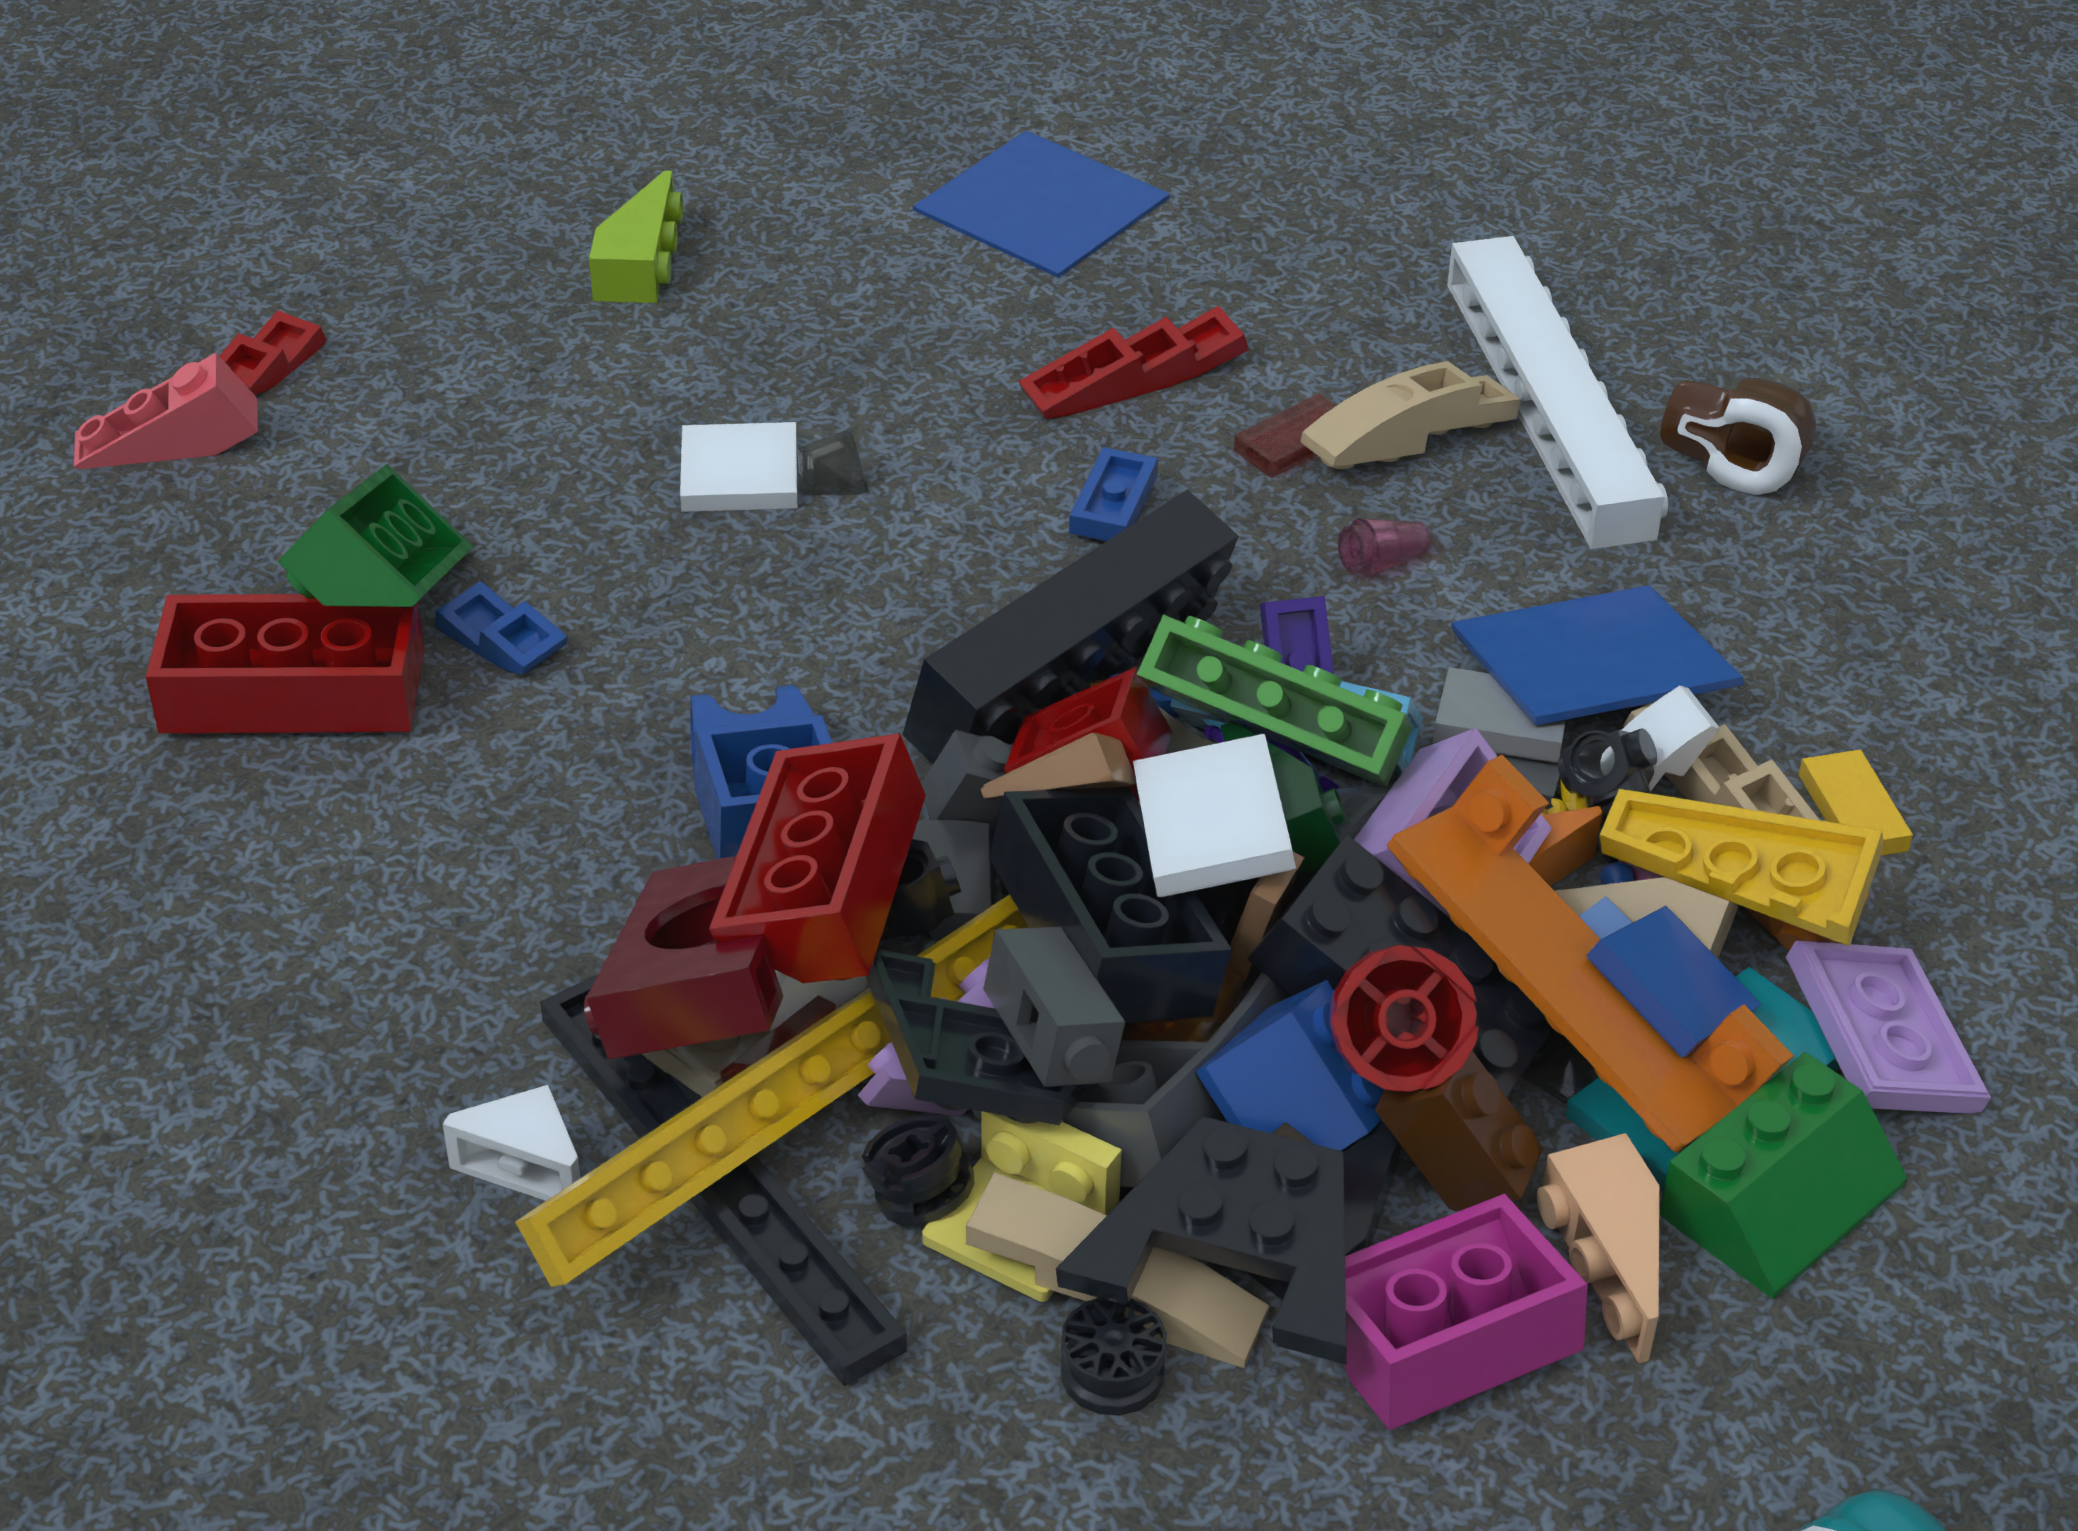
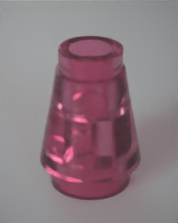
[1338,518,1430,577]

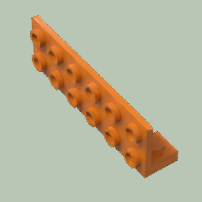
[1387,755,1794,1153]

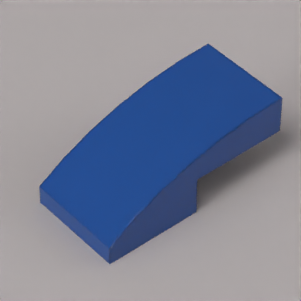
[435,581,568,675]

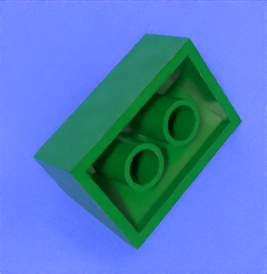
[1659,1052,1907,1299]

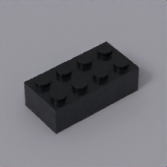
[989,787,1232,1023]
[1247,834,1553,1097]

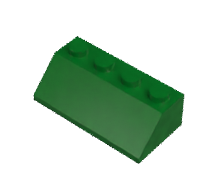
[277,464,474,607]

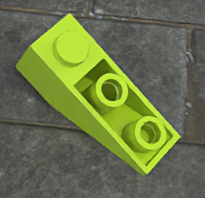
[589,171,683,303]

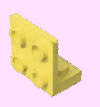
[922,1111,1122,1302]

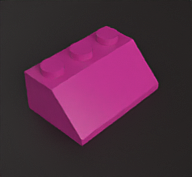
[1344,1194,1588,1430]

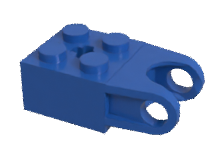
[690,685,832,859]

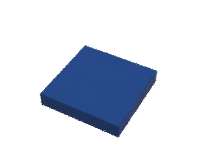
[1586,906,1762,1058]

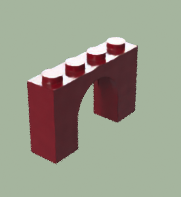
[584,855,784,1060]

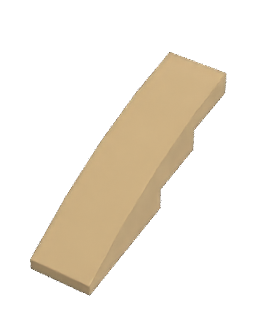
[1623,703,1819,820]
[966,1172,1269,1368]

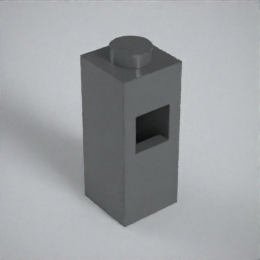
[983,927,1125,1087]

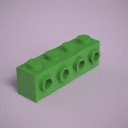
[1137,615,1413,787]

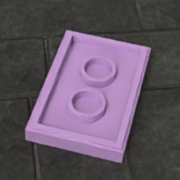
[1786,941,1991,1114]

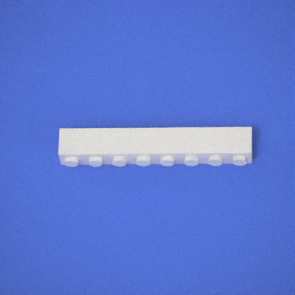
[1447,236,1668,549]

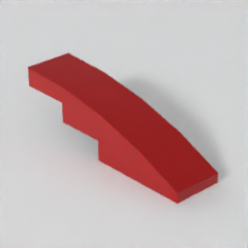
[1018,306,1249,419]

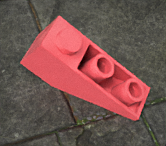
[74,353,258,469]

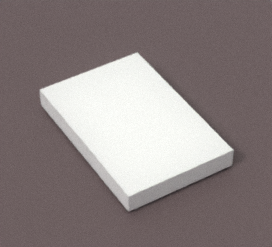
[1133,734,1296,897]

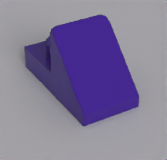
[1259,596,1334,674]

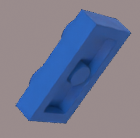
[1069,447,1158,541]

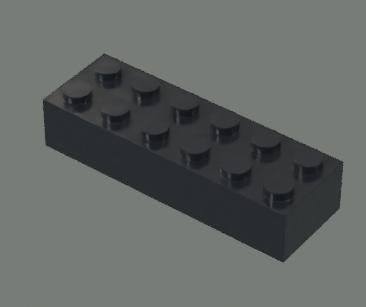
[902,489,1239,764]

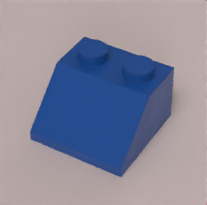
[1195,980,1385,1151]

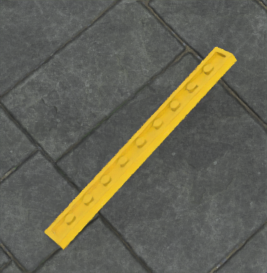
[515,894,1028,1287]

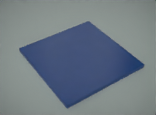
[913,130,1170,278]
[1451,585,1743,726]

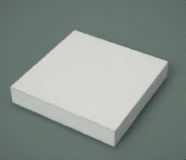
[680,422,798,512]

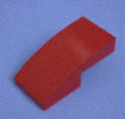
[220,310,327,395]

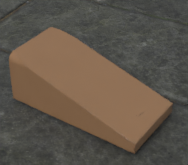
[980,732,1136,801]

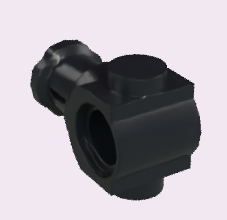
[1558,728,1657,862]
[885,839,961,939]

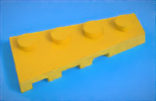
[1600,789,1883,946]

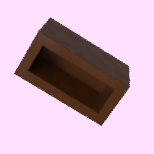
[1375,1051,1544,1212]

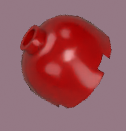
[1329,945,1478,1092]

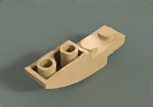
[1300,361,1521,469]

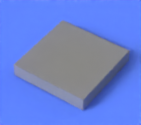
[1432,667,1566,763]

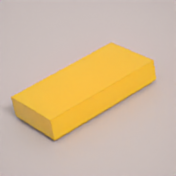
[1798,749,1913,856]

